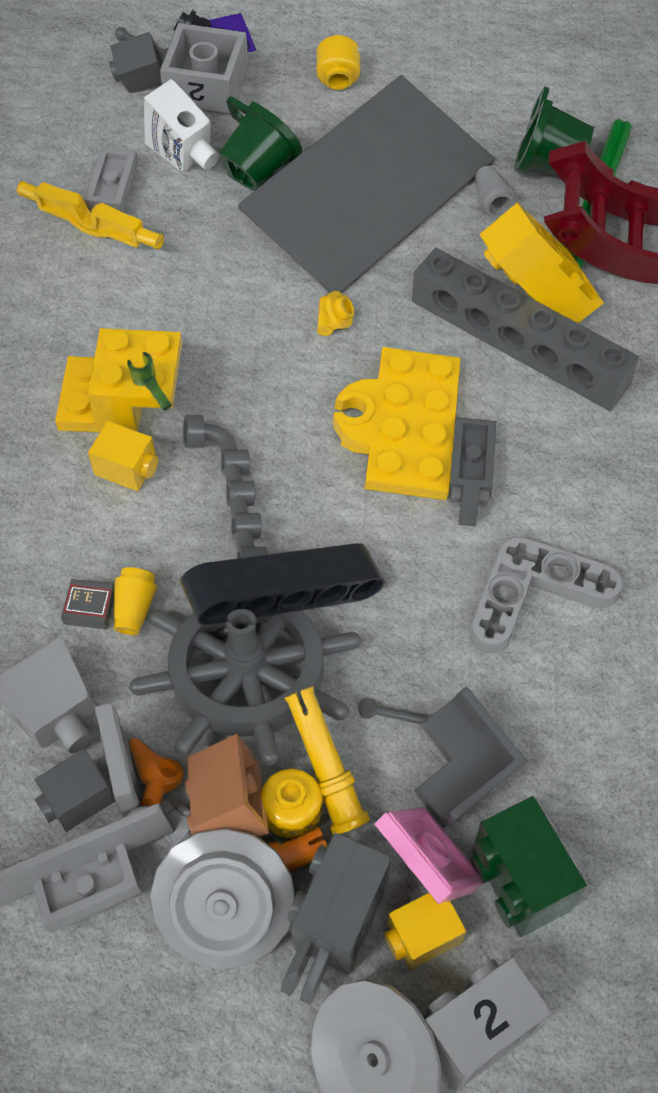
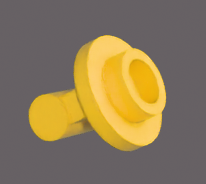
[317,291,355,336]

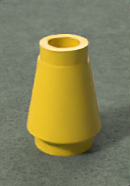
[113,567,158,636]

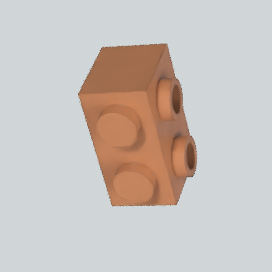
[185,734,269,838]

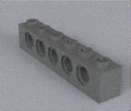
[412,247,640,412]

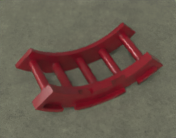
[544,140,658,284]

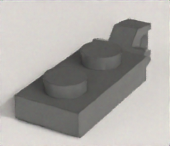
[449,417,497,527]

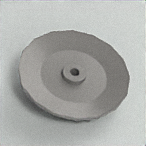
[150,828,295,969]
[311,979,441,1093]

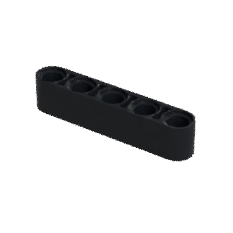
[180,543,385,625]

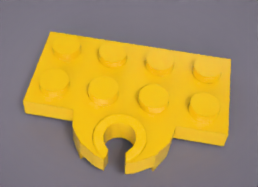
[332,347,461,501]

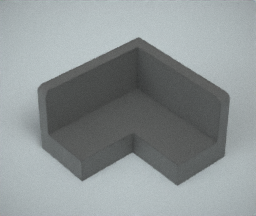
[414,686,528,828]

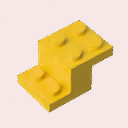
[55,328,182,433]

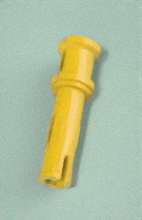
[284,686,370,835]

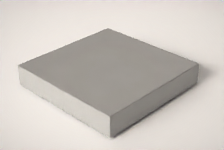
[95,703,142,817]

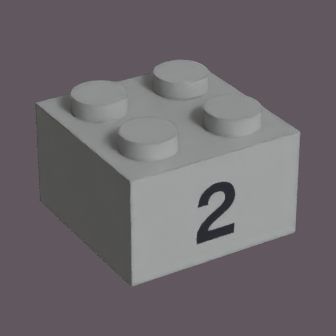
[160,23,248,114]
[423,957,552,1091]

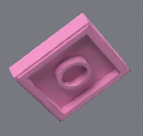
[374,807,483,904]

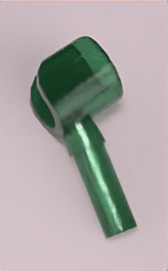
[127,352,172,411]

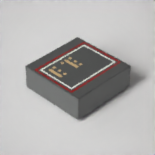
[61,579,114,630]

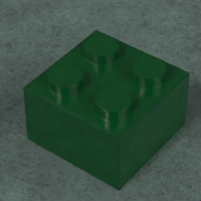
[470,796,587,938]

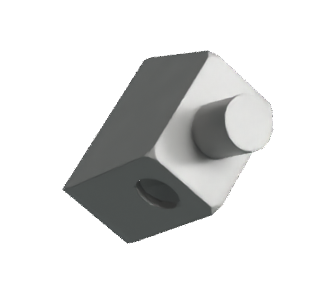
[0,636,96,753]

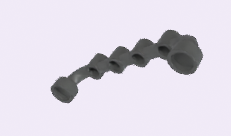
[183,415,268,558]

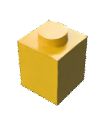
[88,421,158,492]
[384,893,467,970]

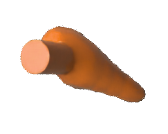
[129,737,184,807]

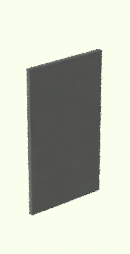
[238,75,495,293]

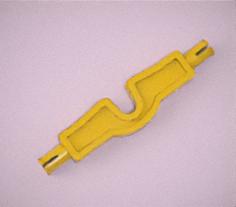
[16,180,164,250]

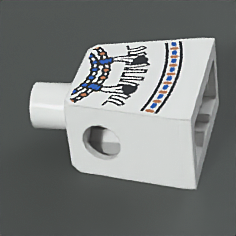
[144,79,220,171]

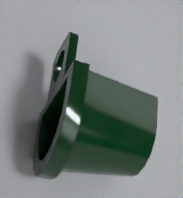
[514,86,595,176]
[220,96,302,191]

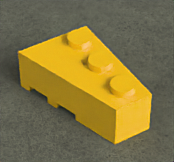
[479,202,604,323]

